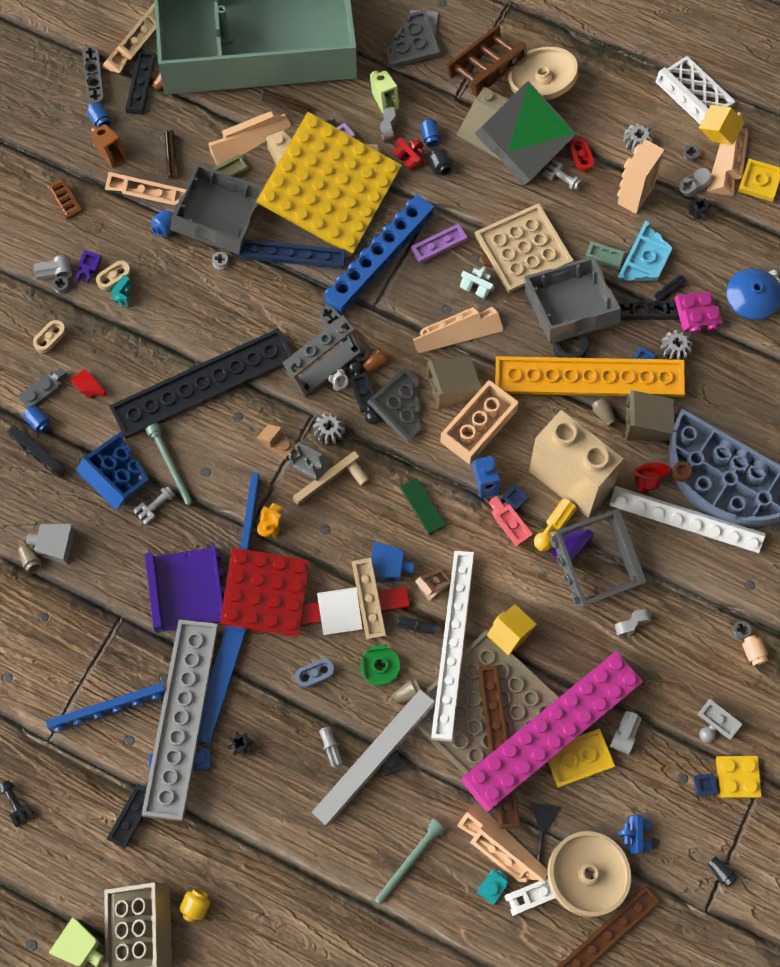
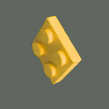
[738,158,780,202]
[716,756,761,799]

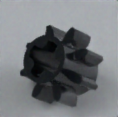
[688,197,711,221]
[227,731,253,758]

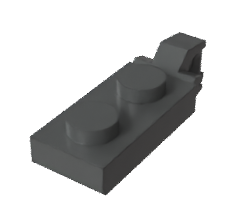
[18,368,68,408]

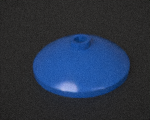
[726,268,780,320]

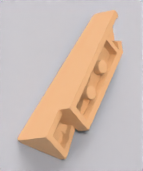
[101,4,156,73]
[209,111,291,166]
[707,112,748,196]
[105,172,186,205]
[413,307,503,353]
[457,802,548,882]

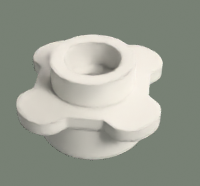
[328,369,349,391]

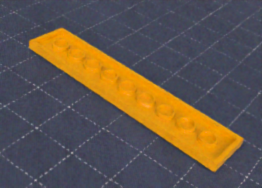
[495,356,685,397]

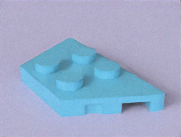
[617,221,672,281]

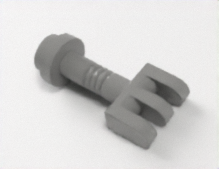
[542,160,582,190]
[133,486,175,525]

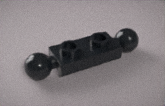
[348,361,380,425]

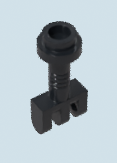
[0,780,35,828]

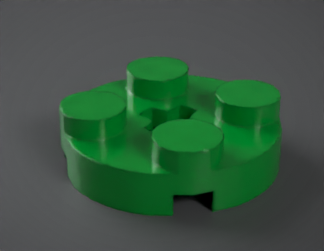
[360,645,400,686]

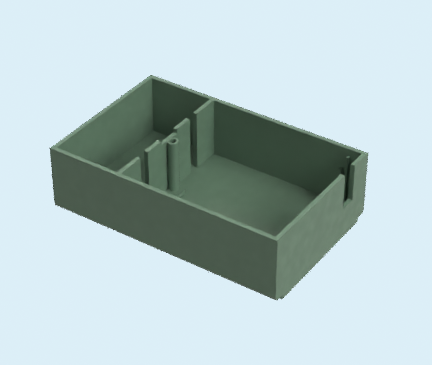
[154,0,357,94]

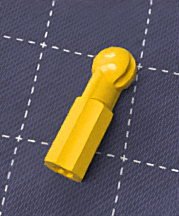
[534,499,577,551]

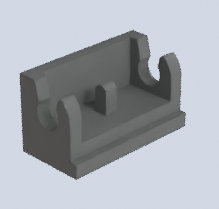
[288,442,330,481]

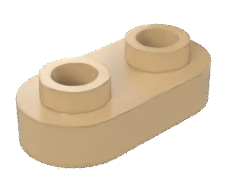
[96,261,131,290]
[33,320,66,353]

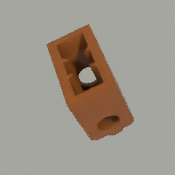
[91,125,127,168]

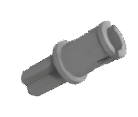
[319,727,343,768]

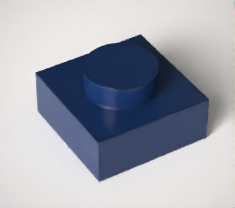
[501,484,529,512]
[693,773,718,797]

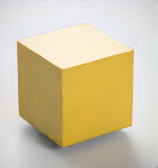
[699,105,745,145]
[487,604,537,655]

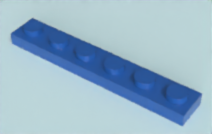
[46,682,166,733]

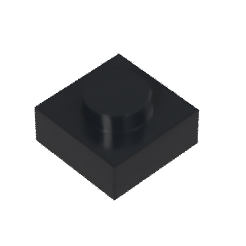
[381,750,403,777]

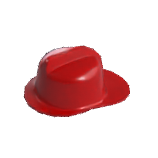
[631,462,671,493]

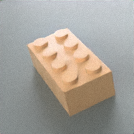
[617,139,665,214]
[440,380,519,465]

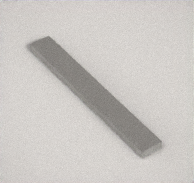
[311,690,436,827]

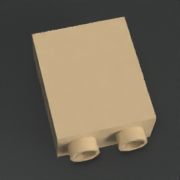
[529,410,624,518]

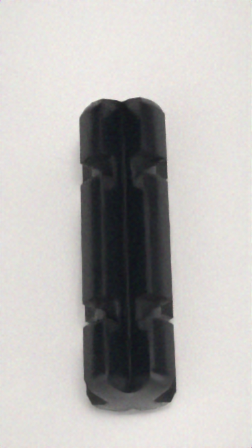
[654,275,686,301]

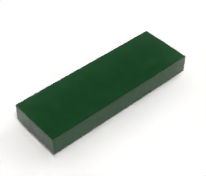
[400,477,446,535]

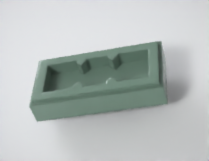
[585,241,625,270]

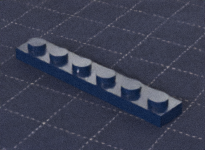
[235,239,346,269]

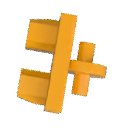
[257,503,283,538]

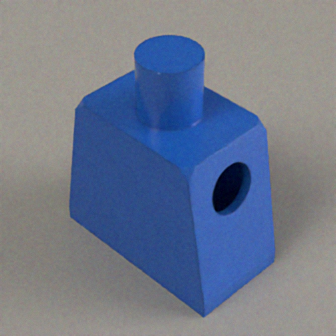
[472,456,499,499]
[371,542,415,583]

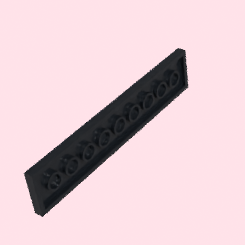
[109,328,293,440]

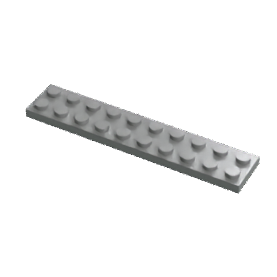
[142,620,219,822]

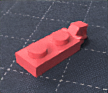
[489,496,533,547]

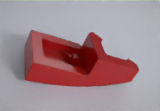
[70,369,107,398]

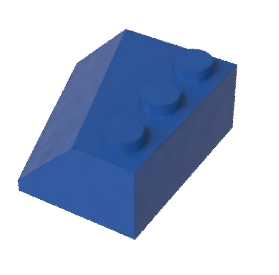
[76,432,149,510]

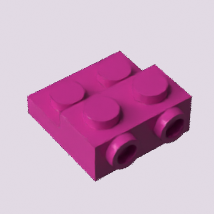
[674,291,722,333]

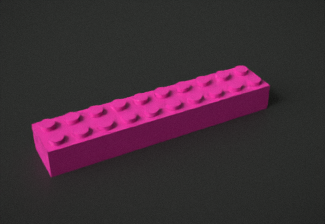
[460,651,643,813]

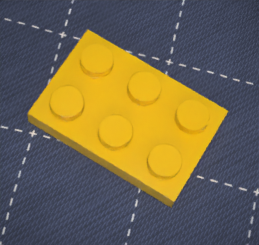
[547,728,615,788]

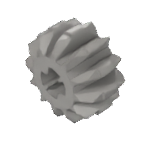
[623,122,654,153]
[660,330,693,360]
[313,412,345,445]

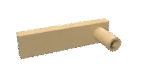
[293,451,369,506]
[351,557,386,639]

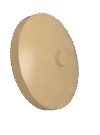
[508,47,579,101]
[548,831,631,917]

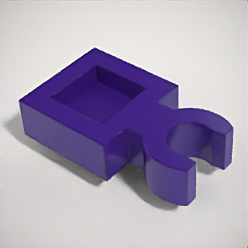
[76,250,102,284]

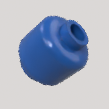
[151,210,174,237]

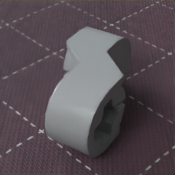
[380,107,396,141]
[679,168,712,197]
[615,609,652,637]

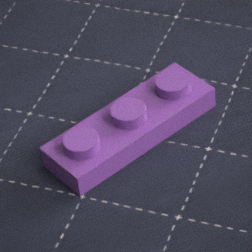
[411,223,468,264]

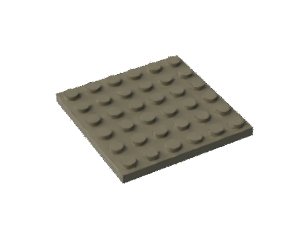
[416,630,559,775]

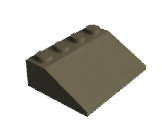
[456,87,508,162]
[104,882,172,967]

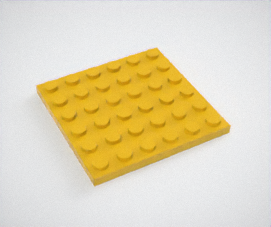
[256,112,401,256]

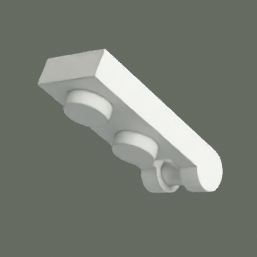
[505,878,556,916]

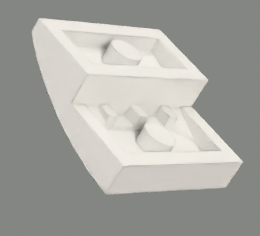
[317,587,362,635]

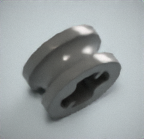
[682,144,700,162]
[52,276,70,295]
[732,621,752,640]

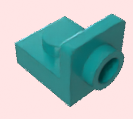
[111,275,132,308]
[476,870,509,905]

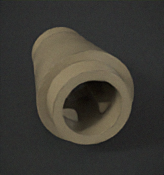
[591,397,616,426]
[18,544,42,574]
[392,679,422,704]

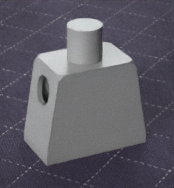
[26,524,75,565]

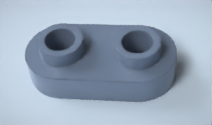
[295,659,334,688]

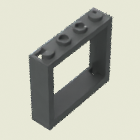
[283,315,364,398]
[550,508,646,607]

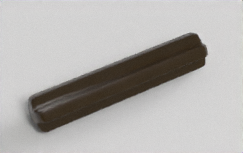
[261,90,311,115]
[164,130,178,179]

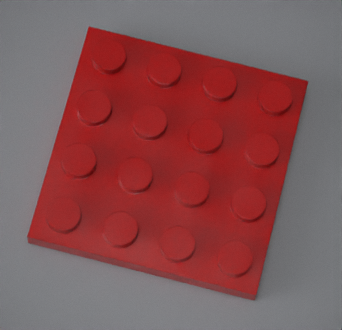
[220,547,310,638]

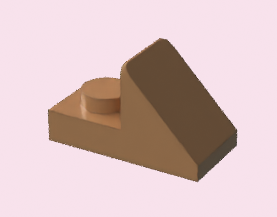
[257,424,297,460]
[415,568,451,601]

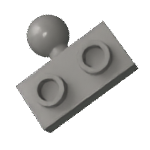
[697,699,743,743]

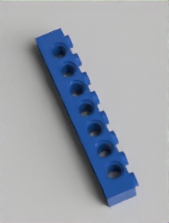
[324,194,434,316]

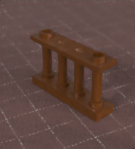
[447,25,528,97]

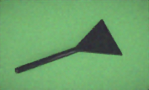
[530,803,560,863]

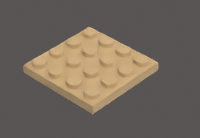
[475,203,573,293]

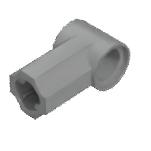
[34,255,72,280]
[610,711,642,755]

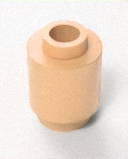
[742,635,768,666]

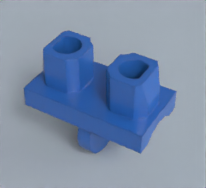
[618,814,651,855]

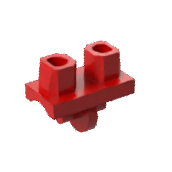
[393,138,425,171]

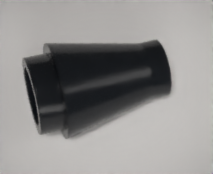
[707,856,739,888]

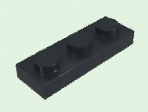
[107,784,146,850]

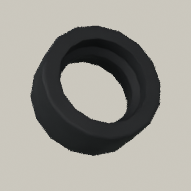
[553,334,589,358]

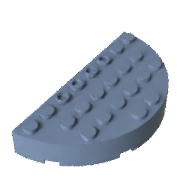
[669,409,780,528]

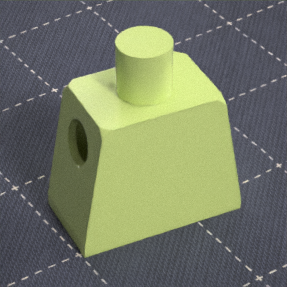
[370,71,399,113]
[49,918,104,967]

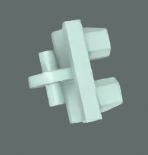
[460,266,495,299]

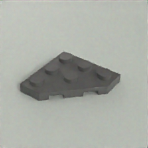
[385,10,440,69]
[367,367,421,443]

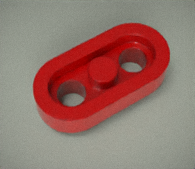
[569,138,594,172]

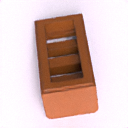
[47,178,82,219]

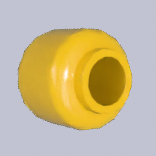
[179,889,210,923]

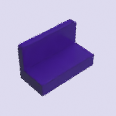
[551,529,594,563]

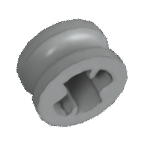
[212,252,229,270]

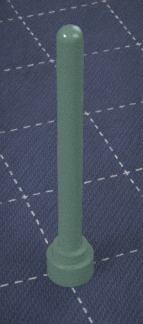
[146,423,192,505]
[375,819,446,904]

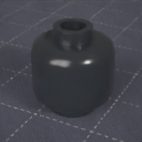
[428,149,454,176]

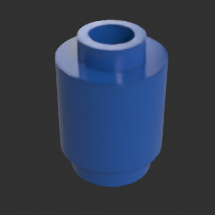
[87,103,111,127]
[420,119,441,147]
[23,405,51,433]

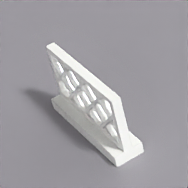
[655,56,736,124]

